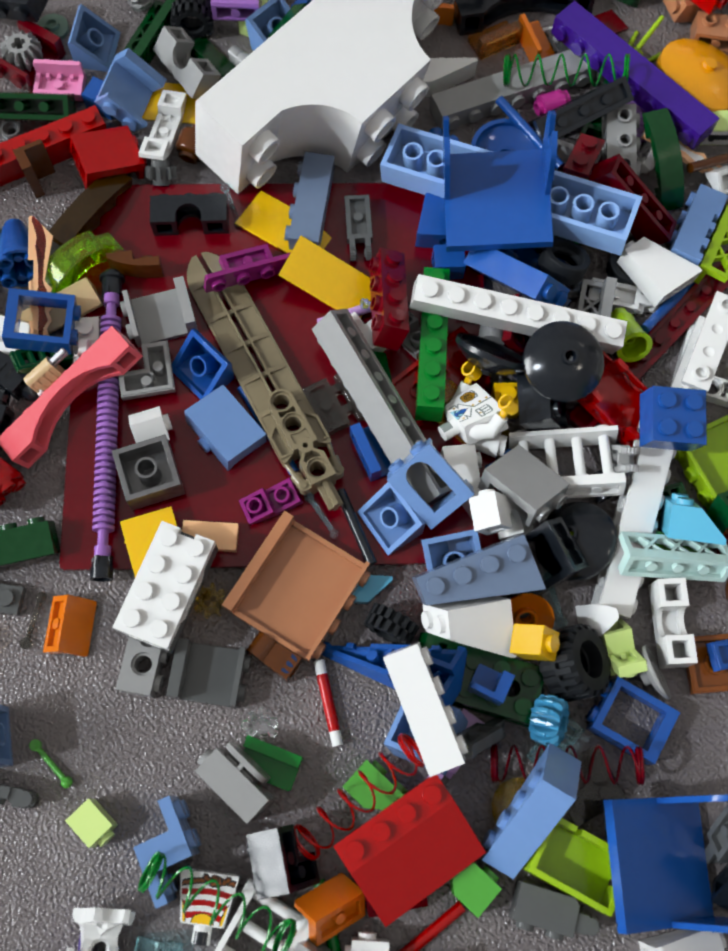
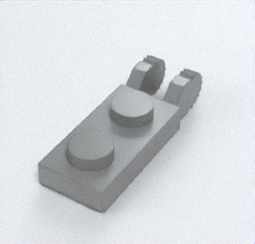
[610,444,640,473]

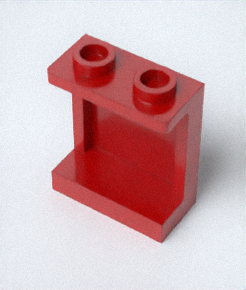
[70,125,147,189]

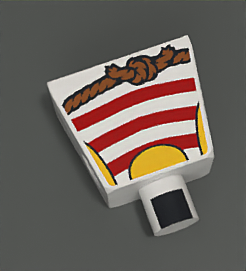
[180,868,242,946]

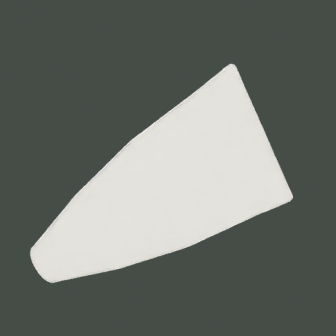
[575,604,619,637]

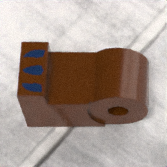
[247,631,303,683]

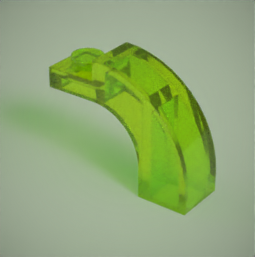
[38,231,124,293]

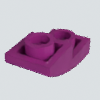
[239,477,303,525]

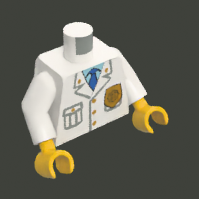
[438,361,519,445]

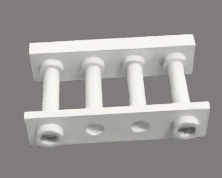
[670,291,728,393]
[508,424,626,499]
[215,878,309,951]

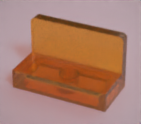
[468,20,524,60]

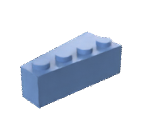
[667,184,728,266]
[482,743,581,879]

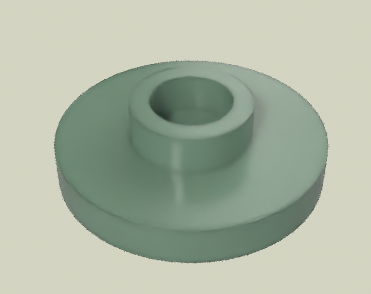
[37,14,69,40]

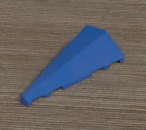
[322,642,467,707]

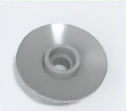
[639,645,671,700]

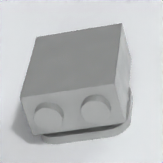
[195,741,275,824]

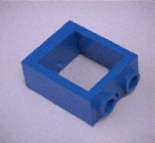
[2,288,81,354]
[586,676,680,765]

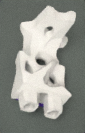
[66,907,136,951]

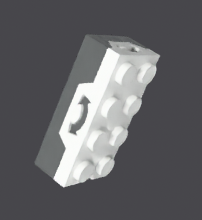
[112,521,218,654]

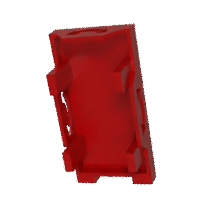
[577,350,648,447]

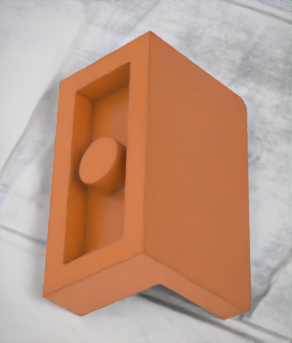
[516,13,555,62]
[43,594,97,657]
[294,873,365,947]

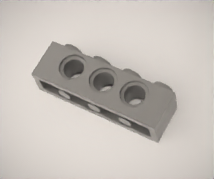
[116,637,170,699]

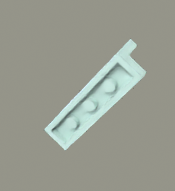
[618,531,728,582]

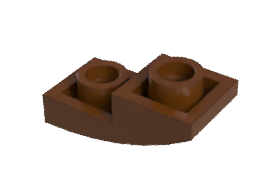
[106,250,164,278]

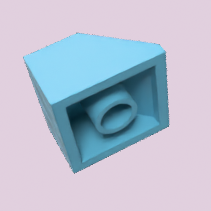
[659,493,727,545]

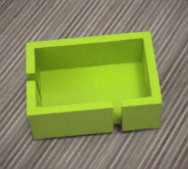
[522,818,615,917]

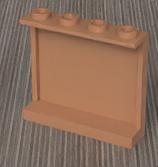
[222,511,371,663]

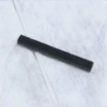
[337,488,377,566]

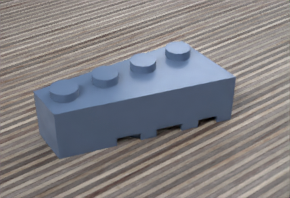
[412,534,546,606]

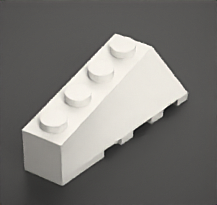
[383,642,469,777]

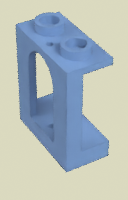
[387,438,474,529]

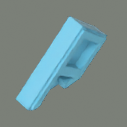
[353,575,393,604]

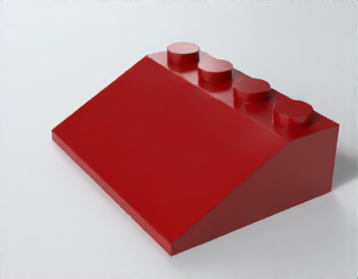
[333,774,486,928]

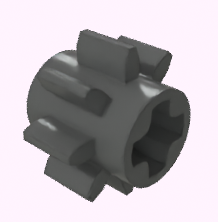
[145,158,177,186]

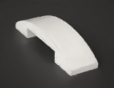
[138,89,187,161]

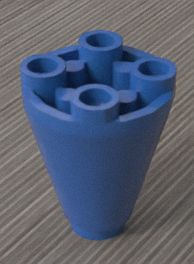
[0,219,45,288]

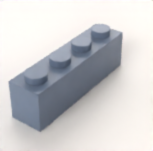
[285,152,335,250]

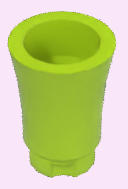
[611,307,653,362]

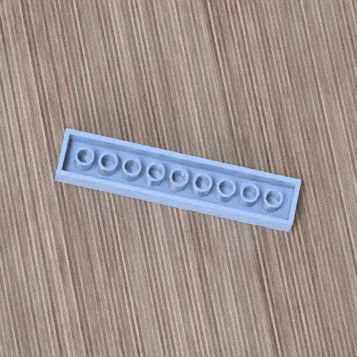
[380,123,643,256]

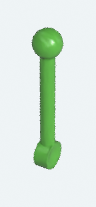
[29,739,73,788]

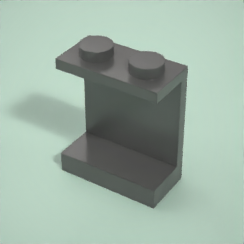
[166,638,252,708]

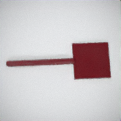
[594,9,628,34]

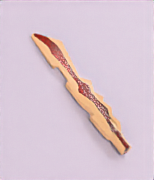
[28,216,53,361]

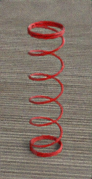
[294,733,425,860]

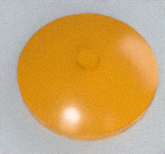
[656,39,728,111]

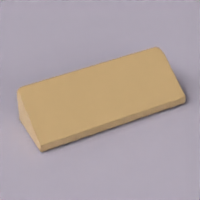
[21,277,103,335]

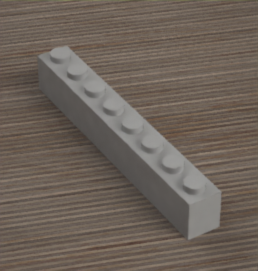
[429,50,605,132]
[312,309,452,506]

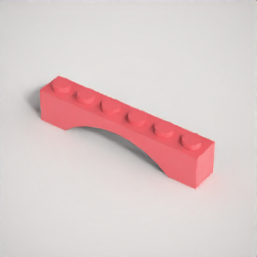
[0,326,143,469]

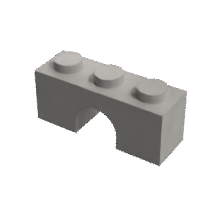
[153,26,221,99]

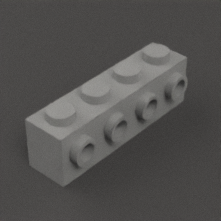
[602,104,641,177]

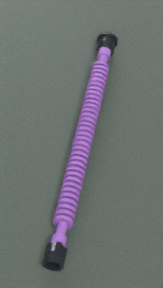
[90,269,125,582]

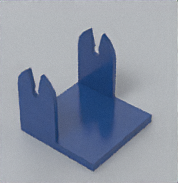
[443,110,558,252]
[603,794,728,934]

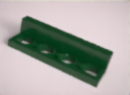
[124,0,176,65]

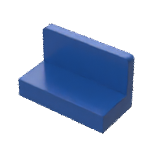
[350,422,391,482]

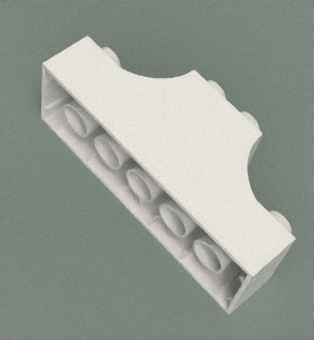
[195,0,444,194]

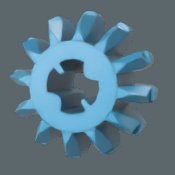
[528,694,570,747]

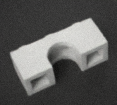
[469,489,533,540]
[648,578,698,669]

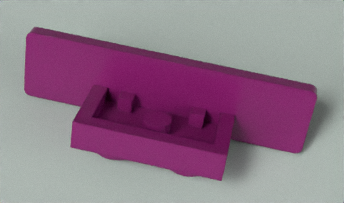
[204,244,290,293]

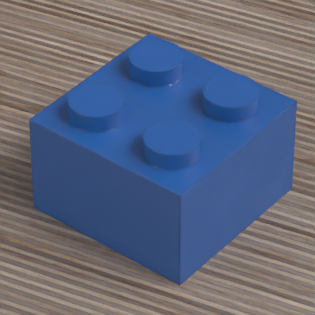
[640,386,707,451]

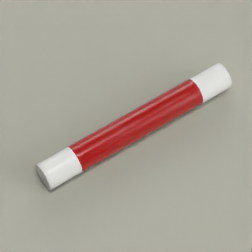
[313,659,344,747]

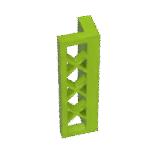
[694,202,728,284]

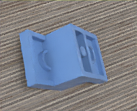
[133,795,202,909]

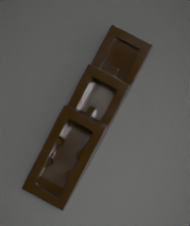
[49,174,133,250]

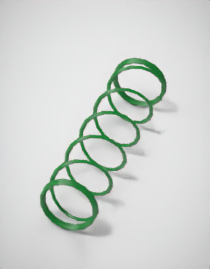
[503,53,630,87]
[138,851,297,951]

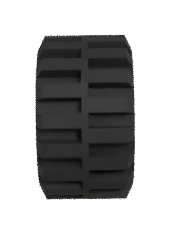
[539,624,611,702]

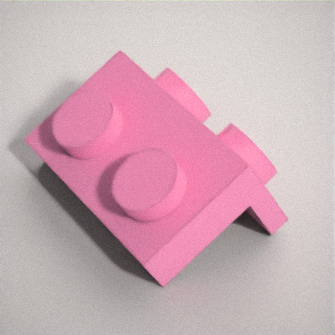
[33,59,86,101]

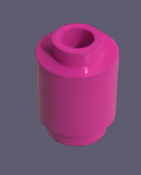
[534,89,571,116]

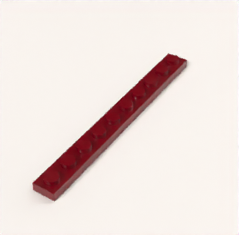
[570,250,728,428]

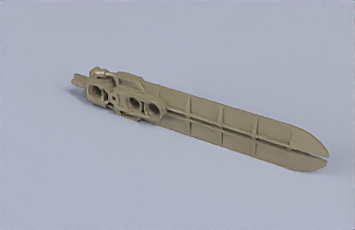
[187,252,344,511]

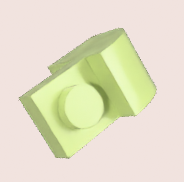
[600,618,647,678]

